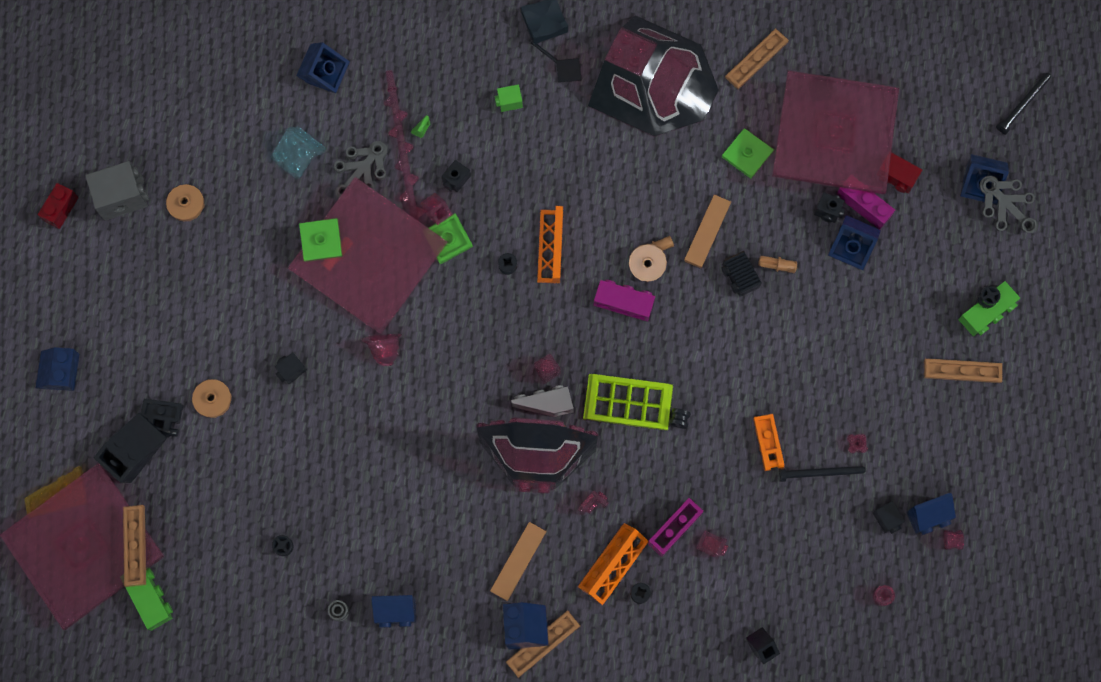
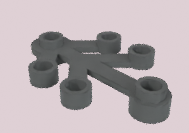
[334,141,387,201]
[980,176,1037,233]

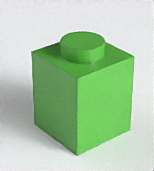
[494,85,523,112]

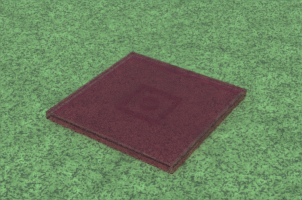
[772,70,899,194]
[288,177,448,334]
[0,463,165,630]

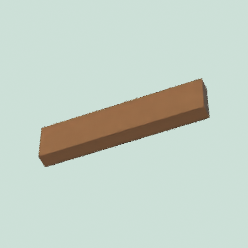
[725,29,789,89]
[684,195,731,268]
[924,359,1002,383]
[123,505,146,587]
[490,522,546,601]
[506,610,580,678]

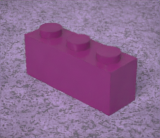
[836,175,895,230]
[593,280,655,322]
[648,498,704,557]

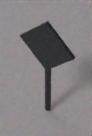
[531,41,581,83]

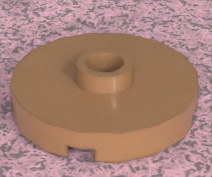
[166,184,205,221]
[629,244,667,282]
[192,380,232,418]

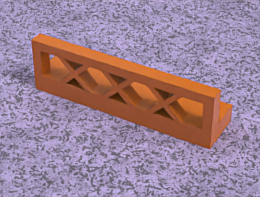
[537,206,563,283]
[578,523,648,605]

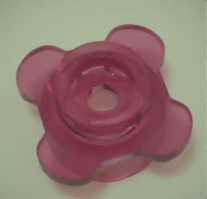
[847,434,868,454]

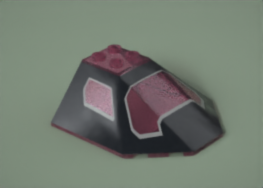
[588,15,719,137]
[476,418,598,493]

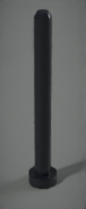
[996,73,1051,135]
[779,466,866,482]

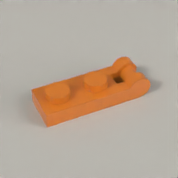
[753,414,784,471]

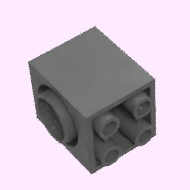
[85,161,149,221]

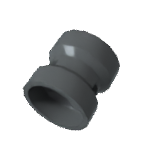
[328,600,350,622]

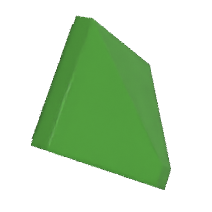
[411,115,430,138]

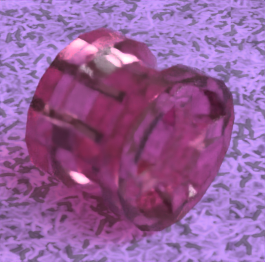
[943,530,964,550]
[873,585,895,606]

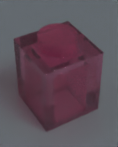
[420,193,453,225]
[534,353,561,384]

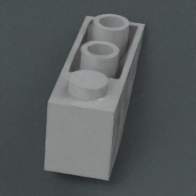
[511,385,573,417]

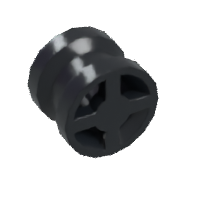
[498,253,517,275]
[977,286,1001,309]
[669,408,691,429]
[272,535,294,557]
[630,582,651,604]

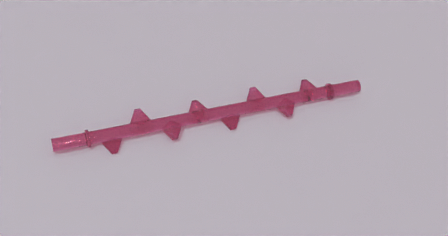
[384,70,425,244]

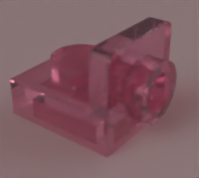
[578,491,609,515]
[696,531,728,559]

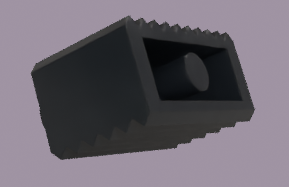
[721,251,762,297]

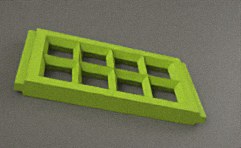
[583,374,673,431]

